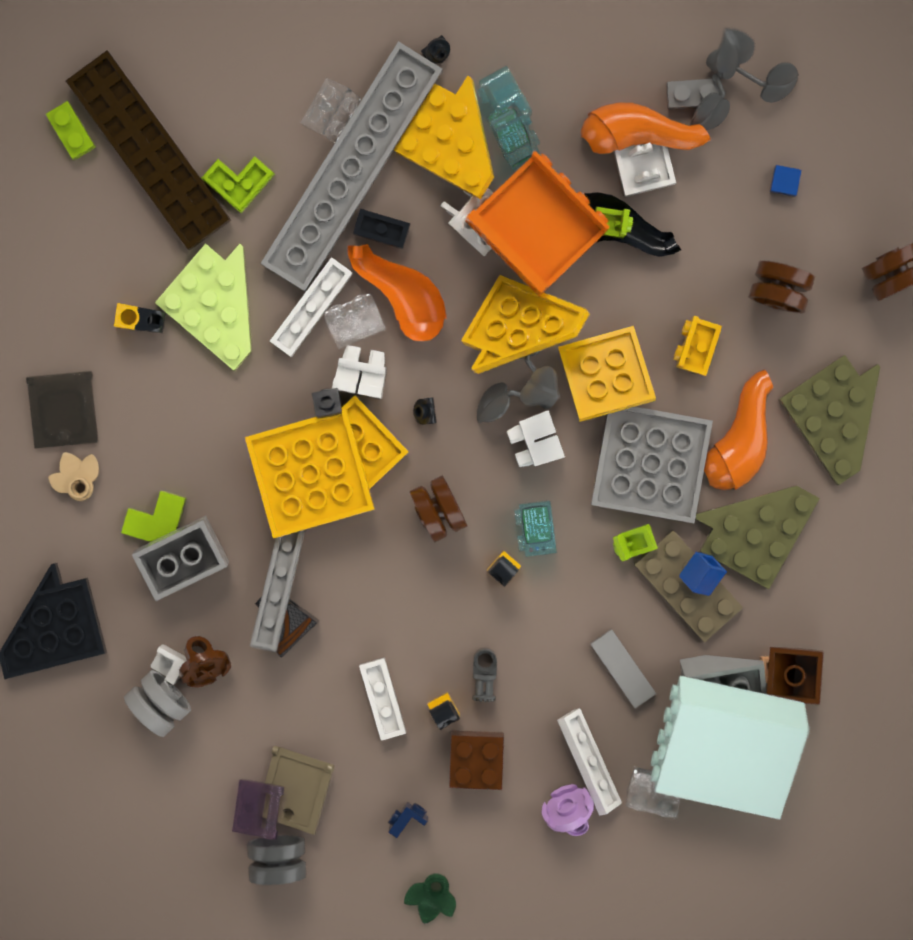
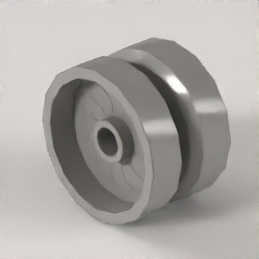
[124,670,191,737]

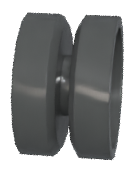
[247,835,307,885]

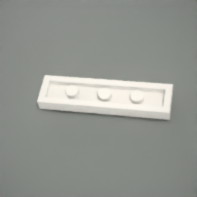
[270,257,353,357]
[557,708,622,816]

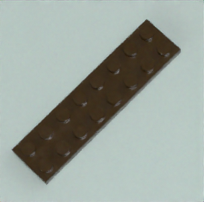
[66,50,231,251]

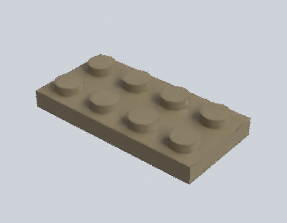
[634,530,743,642]

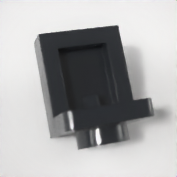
[312,388,343,419]

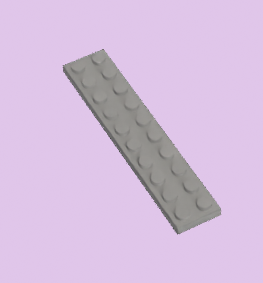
[260,41,443,292]

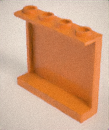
[466,151,610,297]

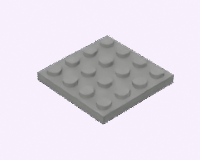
[591,407,713,523]

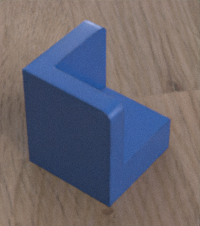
[679,552,727,596]

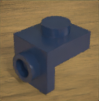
[388,802,428,838]

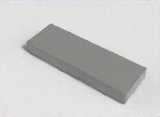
[590,629,656,708]

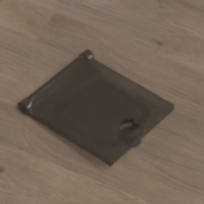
[26,371,98,448]

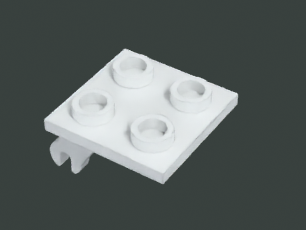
[440,188,493,257]

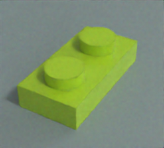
[45,101,96,160]

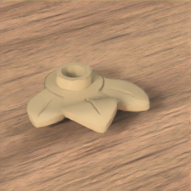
[48,452,99,501]

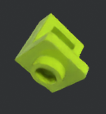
[595,207,633,239]
[613,524,658,562]

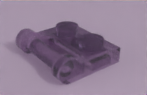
[232,779,285,840]

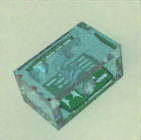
[487,103,540,170]
[514,500,557,557]

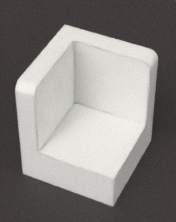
[151,644,187,685]

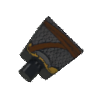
[255,598,319,658]

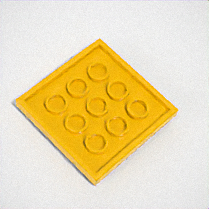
[245,408,375,538]

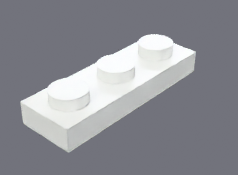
[359,657,406,741]

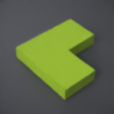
[201,156,275,213]
[121,491,187,542]

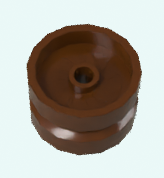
[862,243,913,301]
[748,261,815,313]
[410,475,468,542]

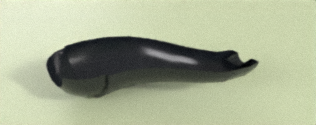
[583,192,681,257]

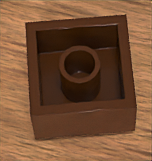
[449,730,504,790]

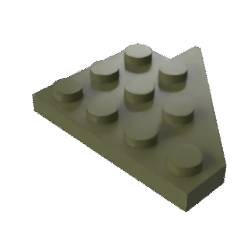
[779,355,880,485]
[695,486,820,589]

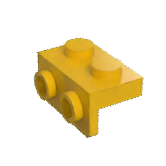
[673,316,722,376]

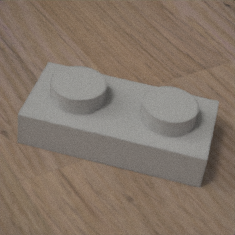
[666,79,719,110]

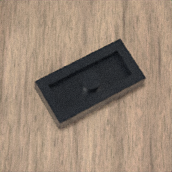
[353,208,411,249]

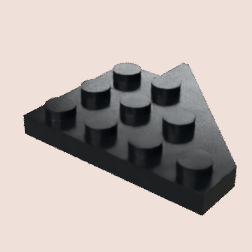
[0,563,107,680]

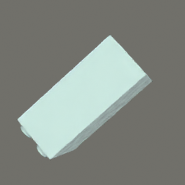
[651,676,809,819]

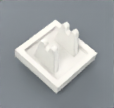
[613,143,676,197]

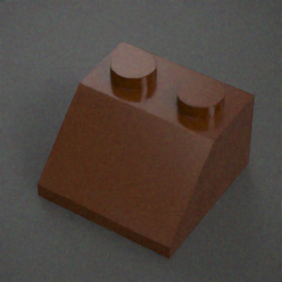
[767,647,824,705]

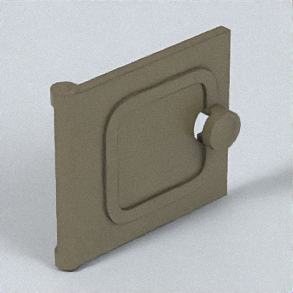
[256,746,335,835]

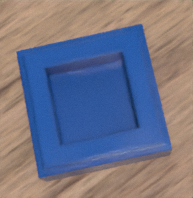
[770,165,802,197]

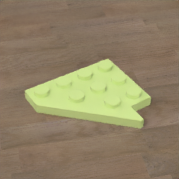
[155,243,252,371]

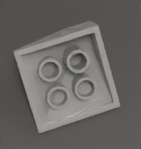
[680,655,767,694]

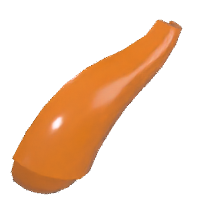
[581,102,710,154]
[348,244,447,341]

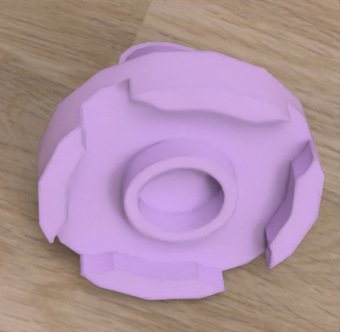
[542,784,594,836]

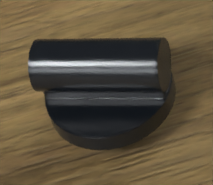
[421,35,450,64]
[413,397,437,425]

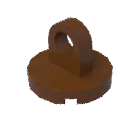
[179,636,231,688]

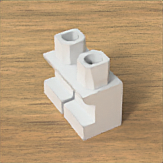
[332,345,387,399]
[507,410,565,467]

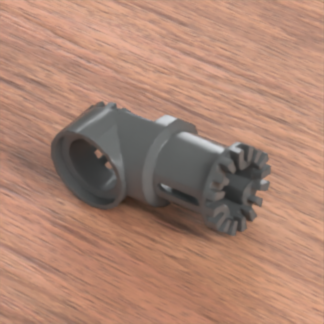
[472,648,497,702]

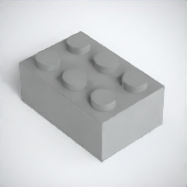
[132,515,229,601]

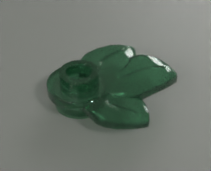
[404,873,456,924]

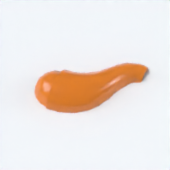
[704,370,773,490]

